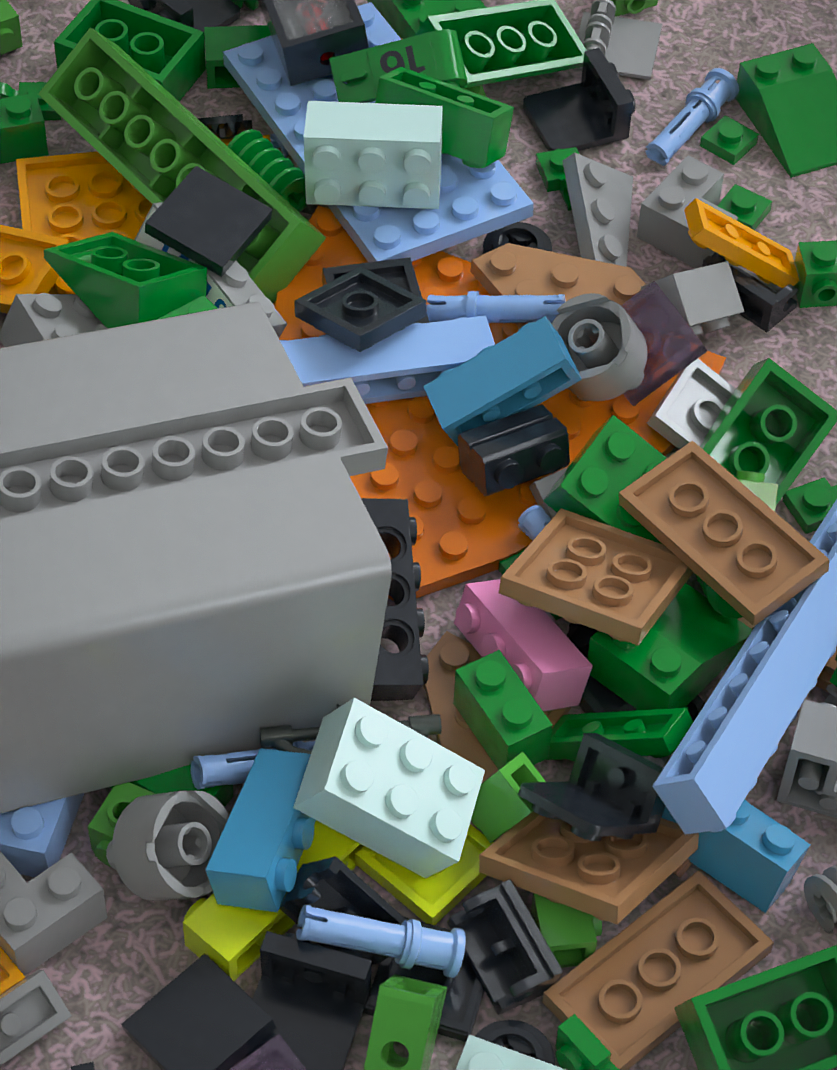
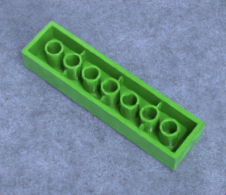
[38,27,326,303]

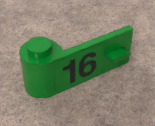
[329,29,467,103]

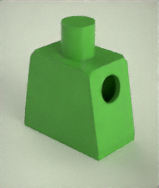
[364,974,448,1070]

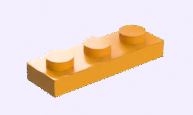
[684,198,800,289]

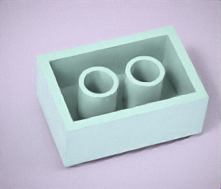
[304,101,443,209]
[293,698,485,878]

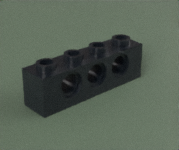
[361,498,429,701]

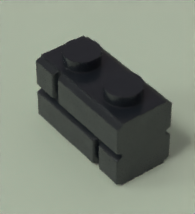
[458,404,570,497]

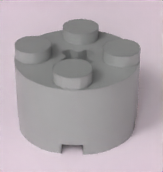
[552,293,648,401]
[106,790,229,901]

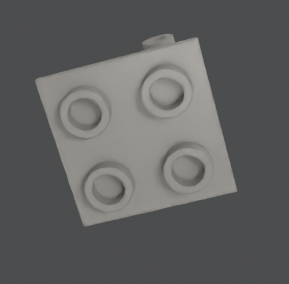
[578,0,662,80]

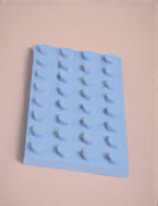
[223,2,534,262]

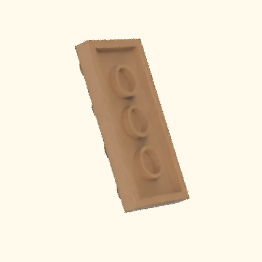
[619,440,830,626]
[542,870,774,1070]

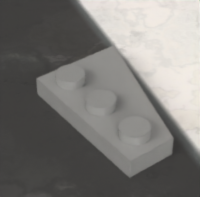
[562,152,633,267]

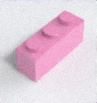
[454,579,593,711]

